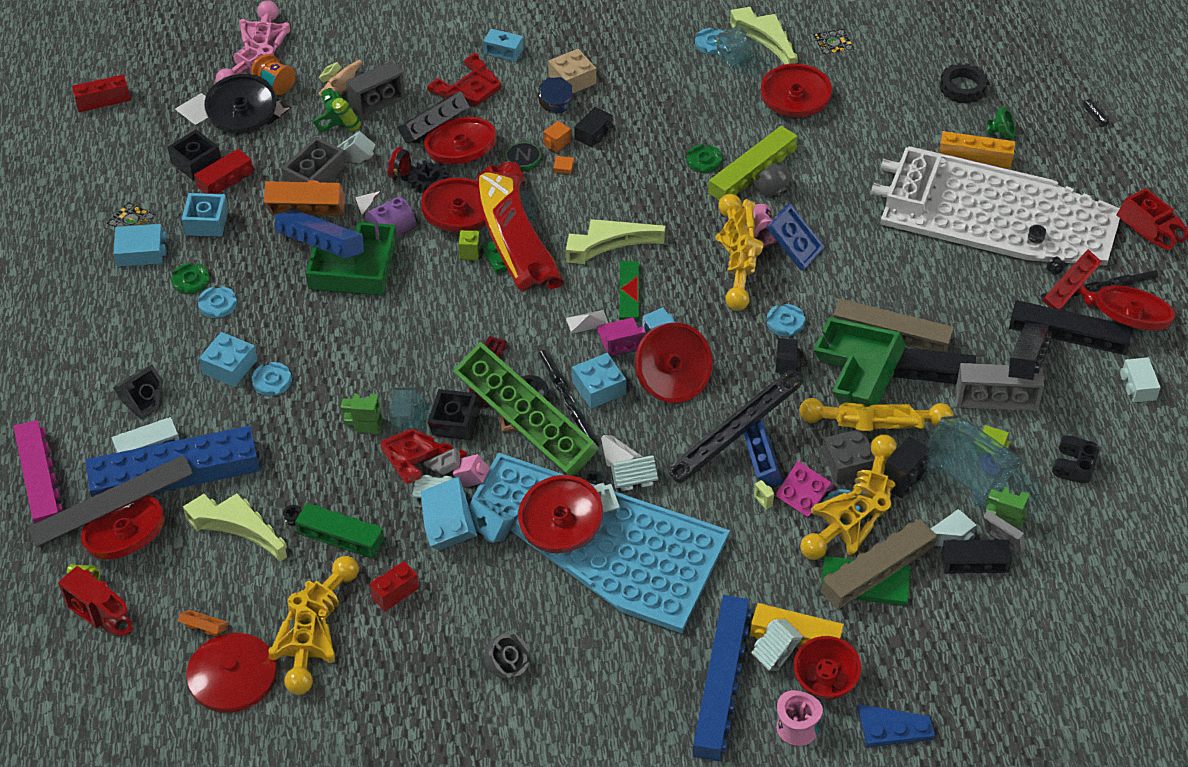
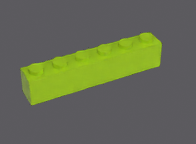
[708,126,798,200]

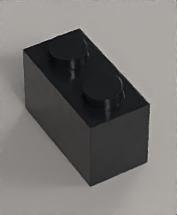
[574,107,613,148]

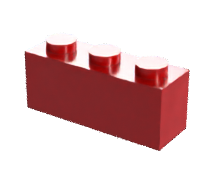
[72,74,131,112]
[194,148,254,194]

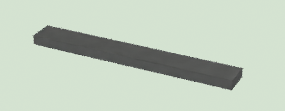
[27,455,193,547]

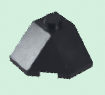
[113,364,163,420]

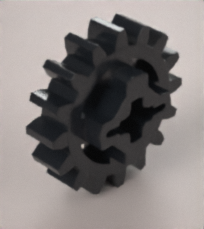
[408,160,448,193]

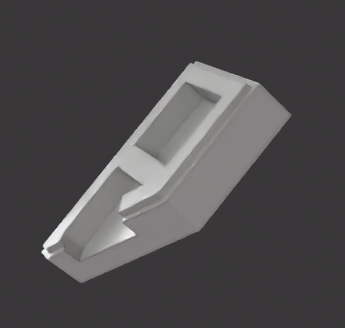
[424,448,460,475]

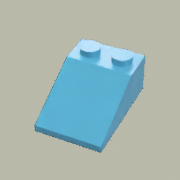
[421,477,477,550]

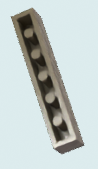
[833,298,954,352]
[821,519,937,610]

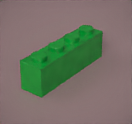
[295,503,384,559]

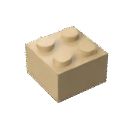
[548,49,596,93]

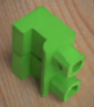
[341,393,383,434]
[985,487,1030,530]

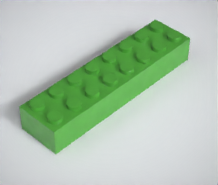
[453,342,599,476]

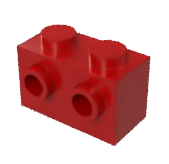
[369,561,419,612]

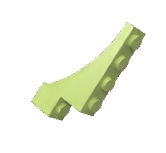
[730,7,798,65]
[566,219,665,264]
[183,493,287,561]

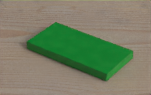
[820,556,910,606]

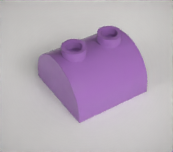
[365,196,417,236]

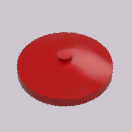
[761,64,832,117]
[424,117,497,164]
[421,178,486,232]
[1096,286,1175,330]
[635,322,713,403]
[518,475,603,553]
[81,496,165,559]
[186,633,277,713]

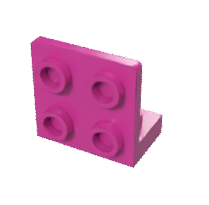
[597,318,646,356]
[776,461,837,517]

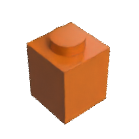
[543,121,571,152]

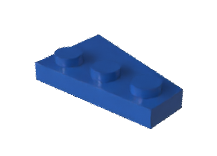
[857,704,935,748]

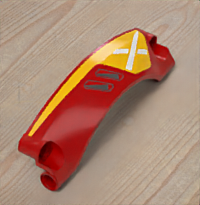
[477,161,563,292]

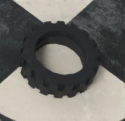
[940,63,988,104]

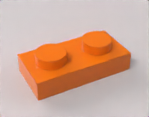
[178,610,228,635]

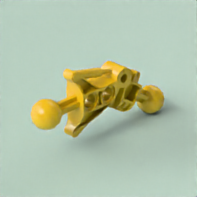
[715,194,763,311]
[799,398,954,431]
[800,435,897,560]
[269,556,359,695]

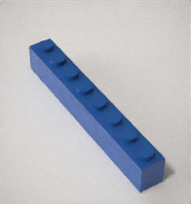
[693,595,752,761]

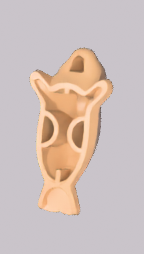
[319,60,362,96]

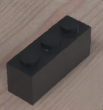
[941,539,1012,574]

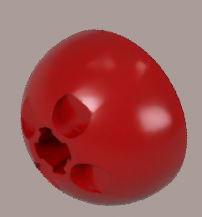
[794,636,861,700]

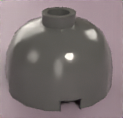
[753,162,791,197]
[484,633,529,679]

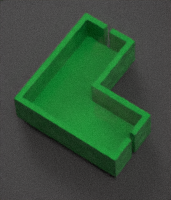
[306,222,397,295]
[813,317,906,407]

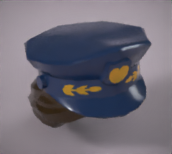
[537,77,573,113]

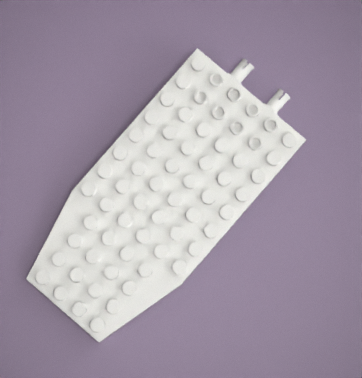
[871,146,1120,266]

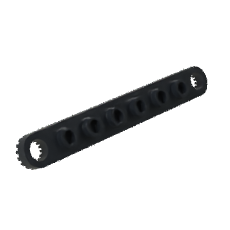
[669,370,802,482]

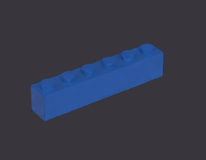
[275,209,364,258]

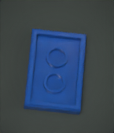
[766,203,824,270]

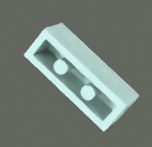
[111,417,179,453]

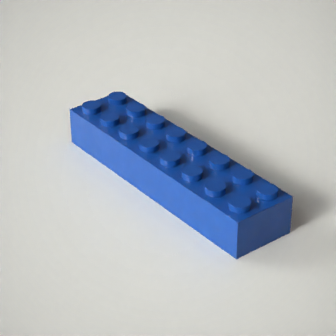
[86,426,260,497]

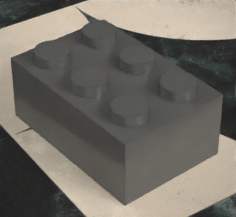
[346,61,405,119]
[281,137,346,183]

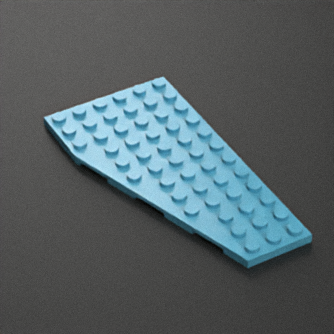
[472,453,730,633]

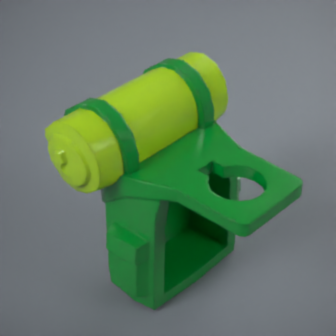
[312,88,361,132]

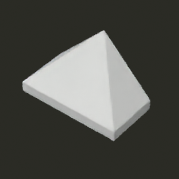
[566,310,608,334]
[601,435,643,466]

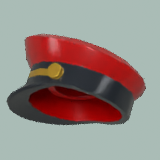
[387,147,412,181]

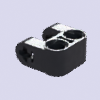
[1052,435,1099,483]

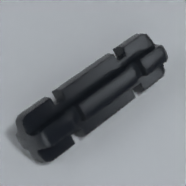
[1083,99,1109,127]

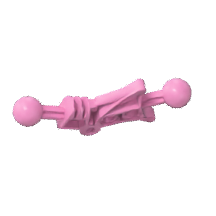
[215,0,290,83]

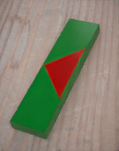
[619,261,639,322]

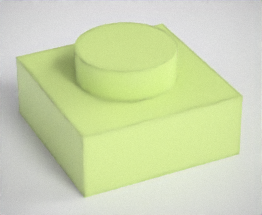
[319,62,341,83]
[754,480,774,510]

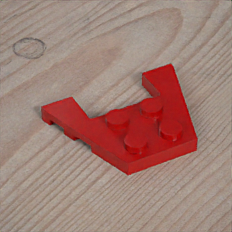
[427,52,501,106]
[380,428,467,484]

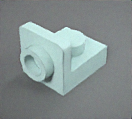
[593,483,620,514]

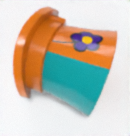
[251,54,296,95]

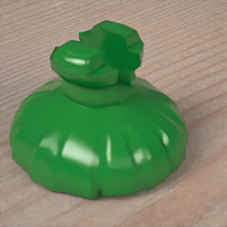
[986,106,1016,139]

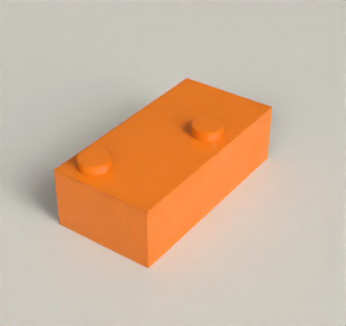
[264,180,345,216]

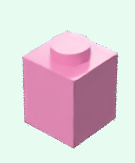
[453,454,490,487]

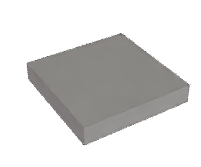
[983,511,1026,554]

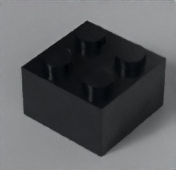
[167,129,221,180]
[427,389,482,440]
[883,436,930,499]

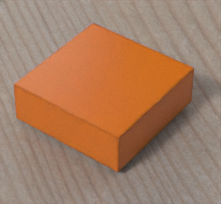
[553,156,574,175]

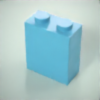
[114,224,167,267]

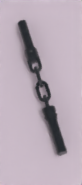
[1041,270,1158,299]
[539,350,595,442]

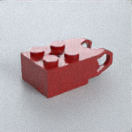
[1116,188,1188,250]
[58,565,133,637]

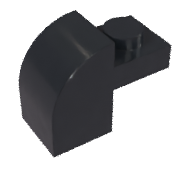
[775,338,798,373]

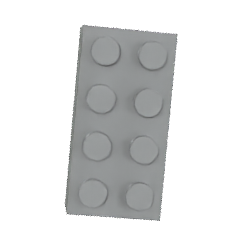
[956,363,1044,411]

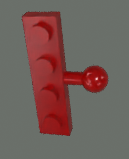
[1042,249,1102,310]

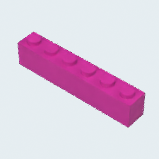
[13,420,63,524]

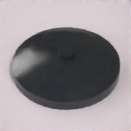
[204,74,276,133]

